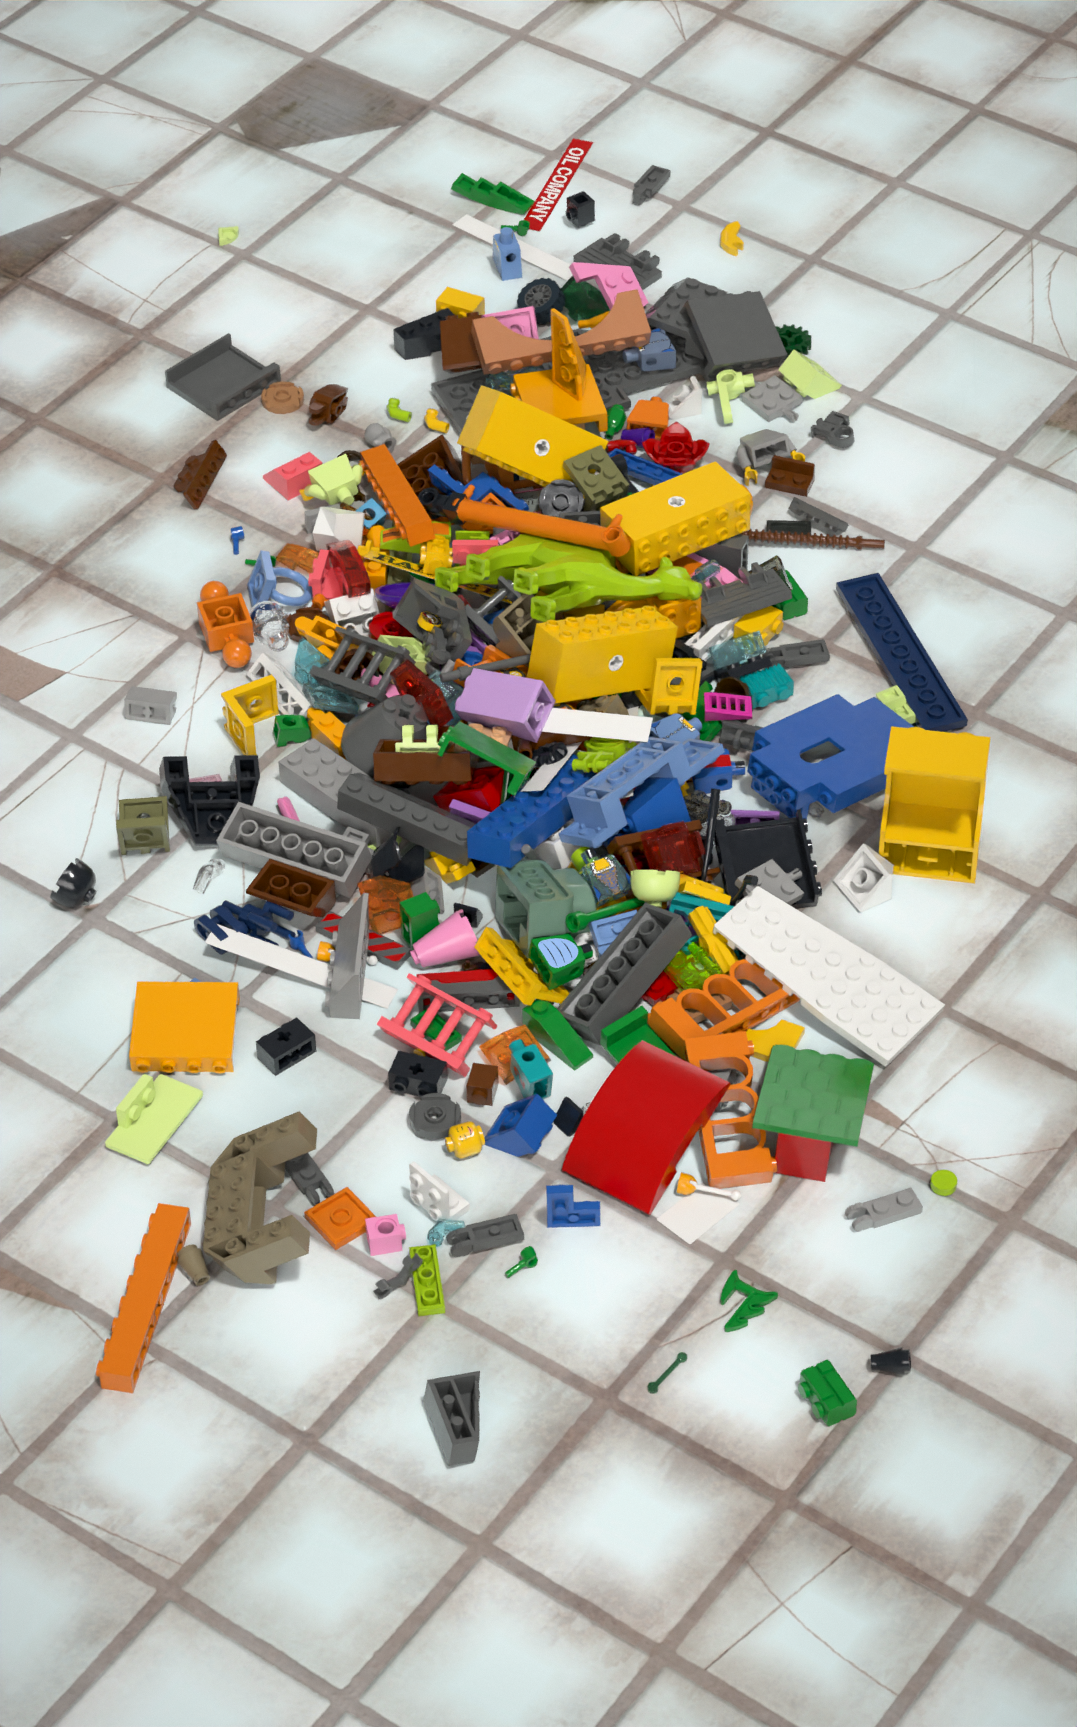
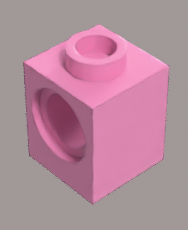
[365,1214,406,1256]

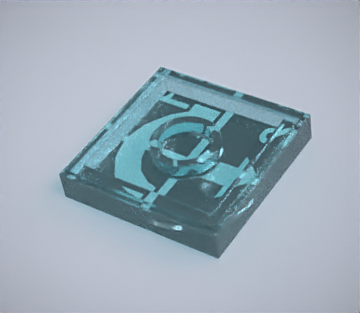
[302,683,359,714]

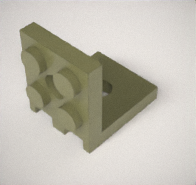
[562,445,629,512]
[116,796,170,855]

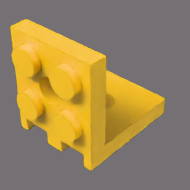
[635,658,702,715]
[221,674,279,755]

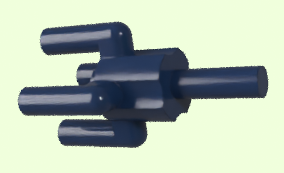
[221,900,296,946]

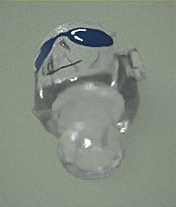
[249,601,289,652]

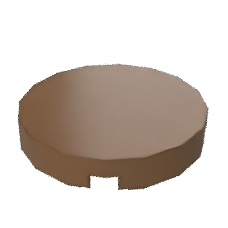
[261,381,304,414]

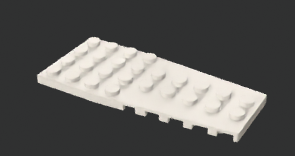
[712,886,945,1067]

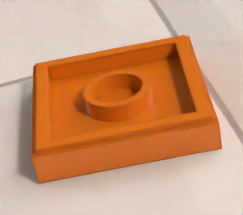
[304,1187,376,1250]

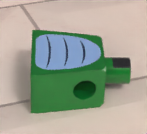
[528,934,593,990]

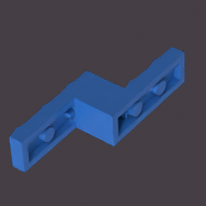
[428,464,529,511]

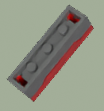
[416,969,520,1013]

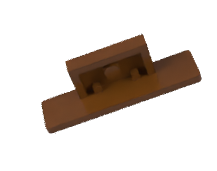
[173,440,227,510]

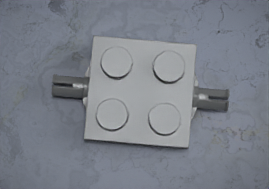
[742,375,802,422]
[735,859,804,905]

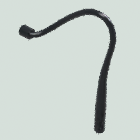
[701,789,758,906]

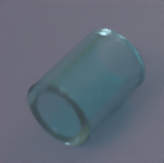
[695,559,721,583]

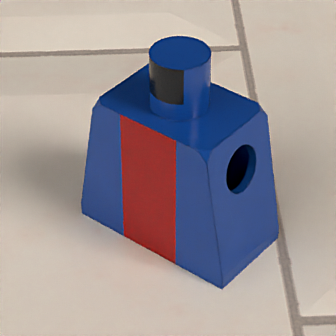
[692,749,745,796]

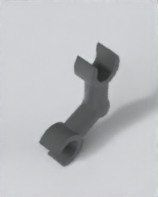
[373,1253,423,1299]

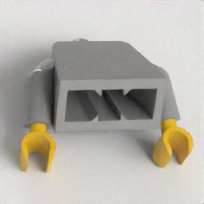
[737,429,805,486]

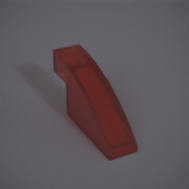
[326,540,371,598]

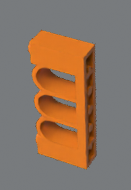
[648,955,800,1061]
[683,1031,777,1189]

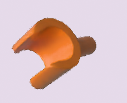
[311,594,328,610]

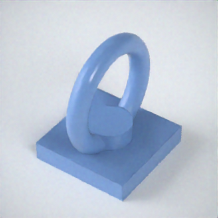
[247,550,313,615]

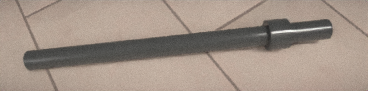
[440,654,531,683]

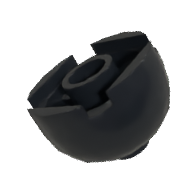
[50,858,97,908]

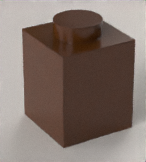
[466,1063,499,1106]

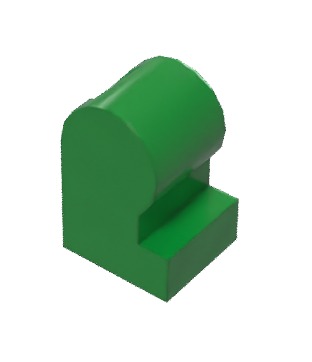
[272,715,311,747]

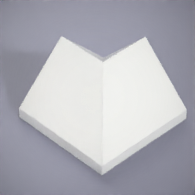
[312,506,365,555]
[833,844,894,912]

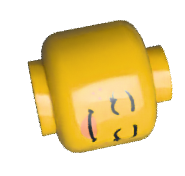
[445,1121,485,1159]

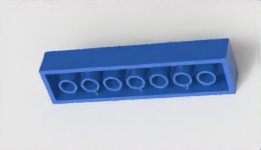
[467,754,597,868]

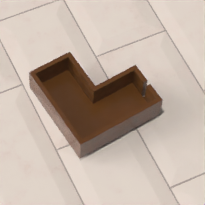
[373,725,480,784]

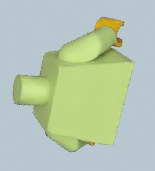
[299,454,364,506]

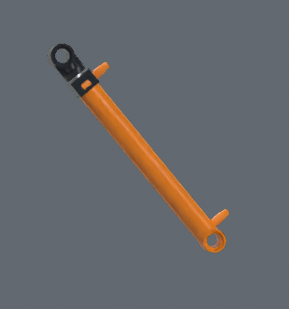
[418,484,631,557]

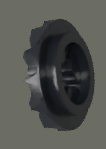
[531,741,568,767]

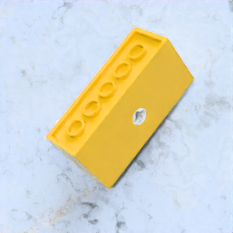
[457,385,608,498]
[600,461,750,576]
[527,605,678,704]

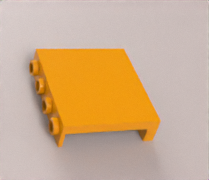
[510,364,608,432]
[129,981,240,1073]

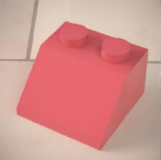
[263,452,323,501]

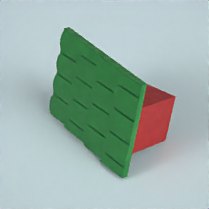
[752,1045,874,1182]

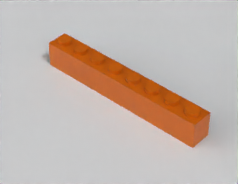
[359,444,435,547]
[96,1203,191,1393]

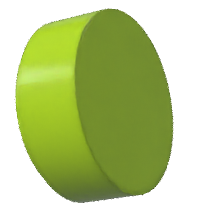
[930,1170,957,1196]

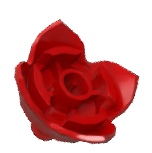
[642,421,710,474]

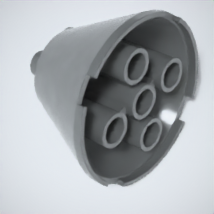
[341,694,428,788]

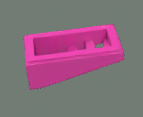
[704,692,752,721]

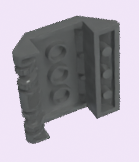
[645,277,727,360]

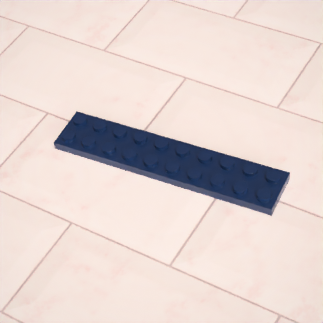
[836,572,968,732]

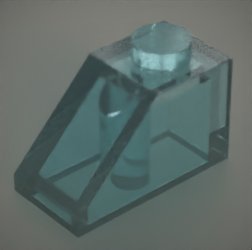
[294,638,330,690]

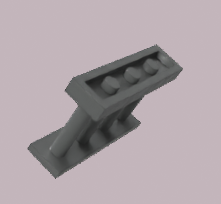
[465,576,521,646]
[309,626,416,705]

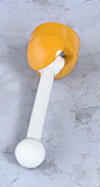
[317,941,378,965]
[677,1172,741,1200]

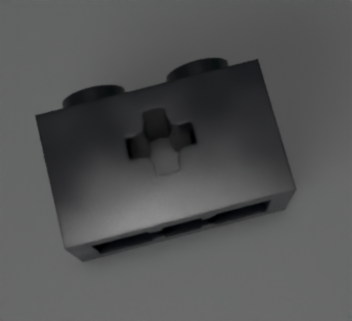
[256,1017,317,1076]
[388,1050,448,1097]

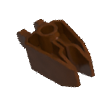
[309,384,348,426]

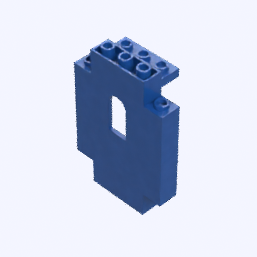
[747,694,914,819]

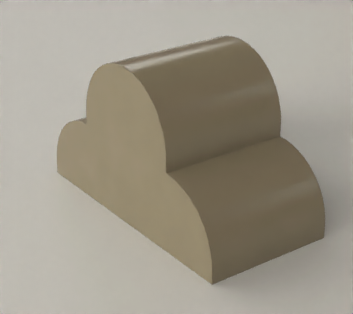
[493,593,543,668]

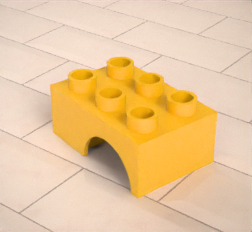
[879,726,991,884]

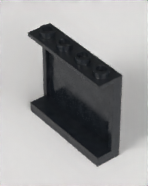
[714,809,822,909]

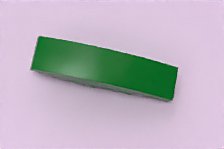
[451,173,535,215]

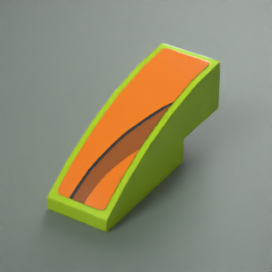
[380,521,451,554]

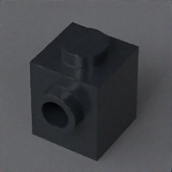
[565,191,595,227]

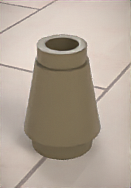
[177,1244,210,1286]

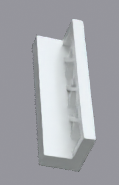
[685,615,744,661]
[246,652,325,718]

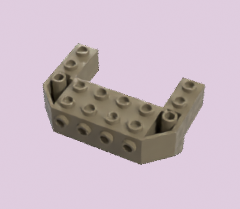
[203,1111,317,1284]

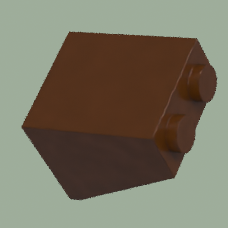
[440,312,485,374]

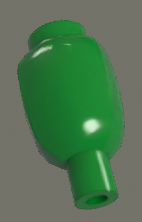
[605,404,626,440]

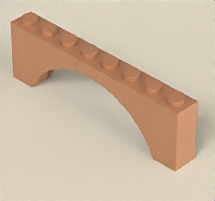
[471,289,651,375]

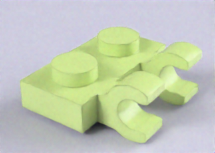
[395,725,441,752]

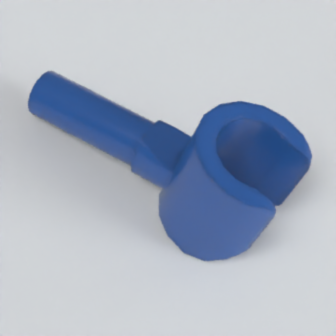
[231,526,244,555]
[288,930,313,958]

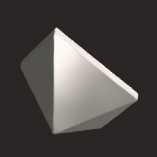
[405,867,445,914]

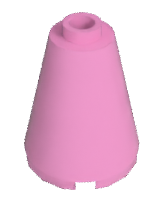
[410,909,480,967]

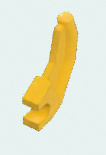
[720,221,744,256]

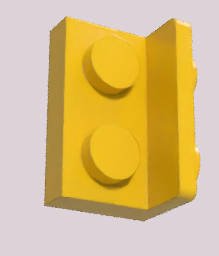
[678,874,731,905]

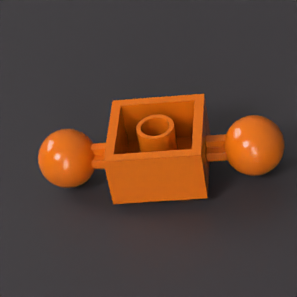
[197,581,254,668]

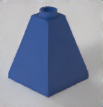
[622,777,691,833]

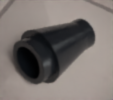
[871,1347,911,1375]

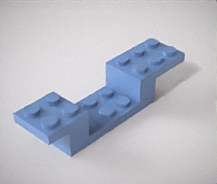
[558,737,725,849]

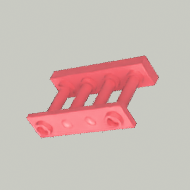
[377,973,497,1077]

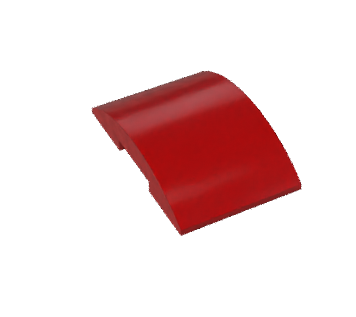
[561,1040,731,1215]

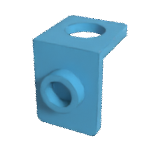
[356,498,387,529]

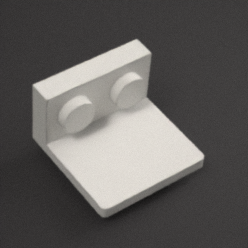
[409,1161,470,1227]

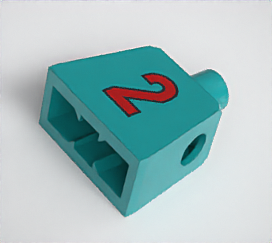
[509,1039,553,1099]

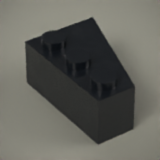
[393,308,454,360]

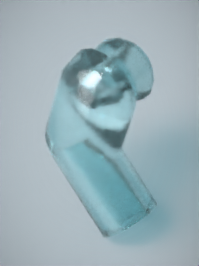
[427,1219,465,1247]

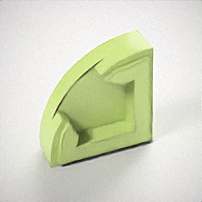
[218,226,239,246]

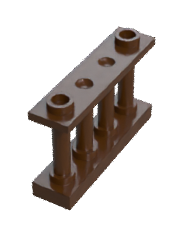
[606,819,721,900]

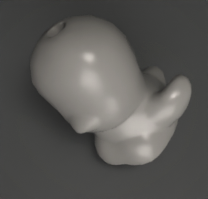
[364,423,397,453]

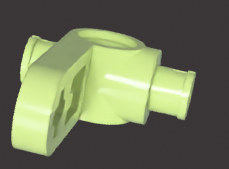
[706,369,755,424]

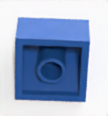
[484,1094,557,1157]

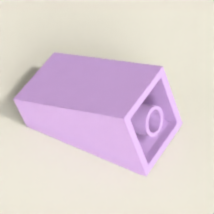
[455,668,555,743]

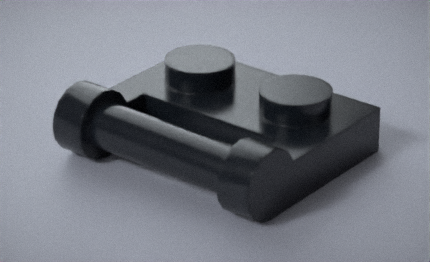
[714,655,772,683]

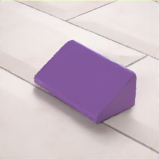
[731,810,779,825]

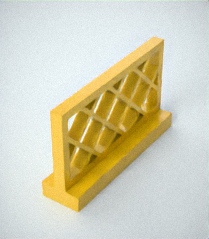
[474,927,570,1006]

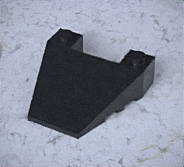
[159,755,260,846]

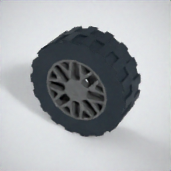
[517,278,566,325]

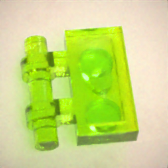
[663,942,723,991]

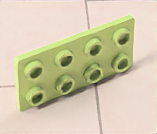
[105,1074,203,1164]

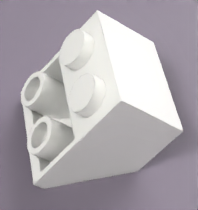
[324,589,379,637]

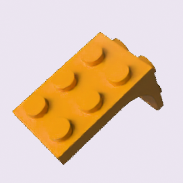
[651,596,701,639]

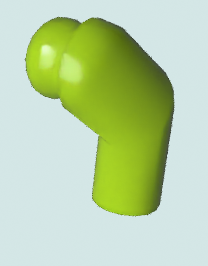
[386,398,412,422]

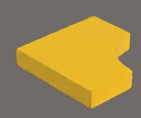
[746,1019,805,1062]

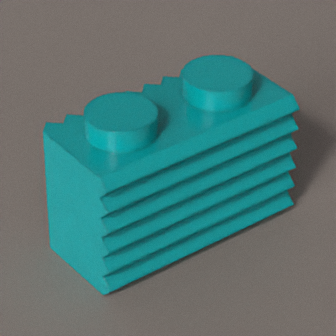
[739,663,794,709]

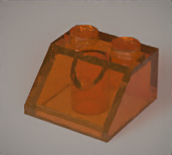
[357,875,414,934]

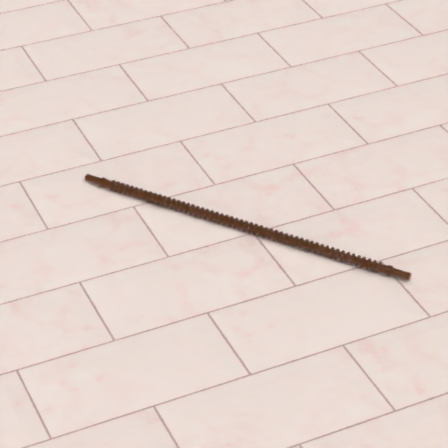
[740,528,885,550]

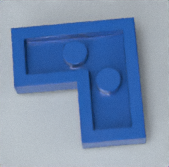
[546,1184,600,1228]

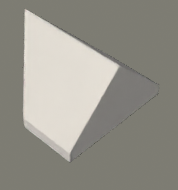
[666,376,702,420]

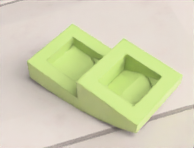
[876,685,916,724]

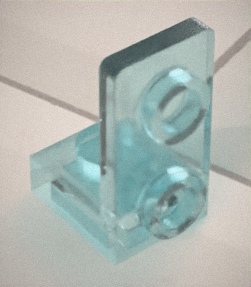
[709,630,767,669]

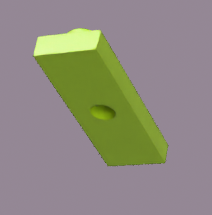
[409,1244,445,1316]

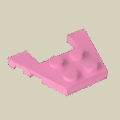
[569,262,648,310]

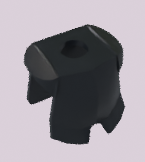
[371,827,425,892]

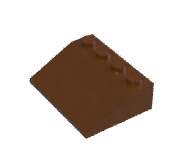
[397,434,465,497]

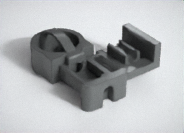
[811,411,855,448]

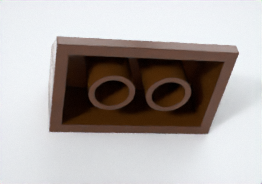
[246,859,336,917]

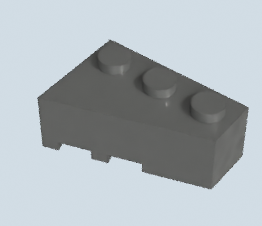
[423,1371,480,1466]

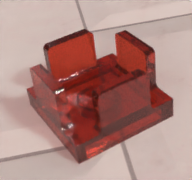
[640,821,705,875]

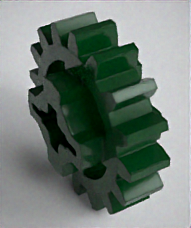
[775,324,812,360]

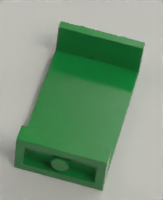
[437,721,536,796]
[600,1006,675,1064]

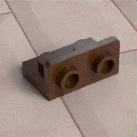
[765,455,815,497]

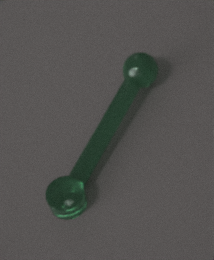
[647,1352,688,1394]

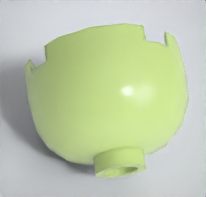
[630,870,680,907]

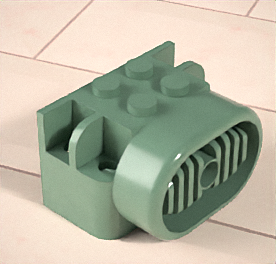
[495,860,596,958]

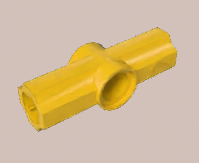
[688,906,739,975]

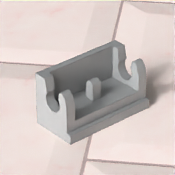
[124,686,177,725]

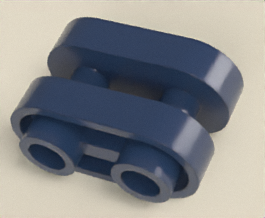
[194,905,249,955]

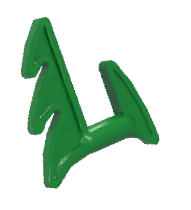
[720,1270,778,1332]

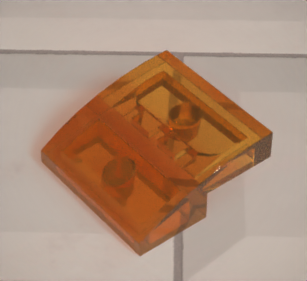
[479,1025,551,1085]

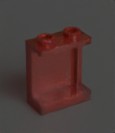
[389,659,454,730]

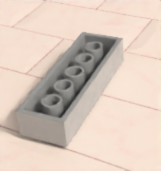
[278,738,394,848]
[216,802,372,898]

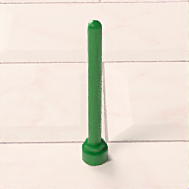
[566,897,647,933]

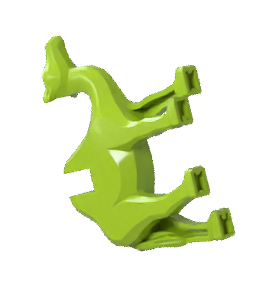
[435,534,702,622]

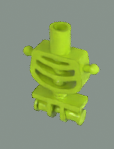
[572,737,637,773]

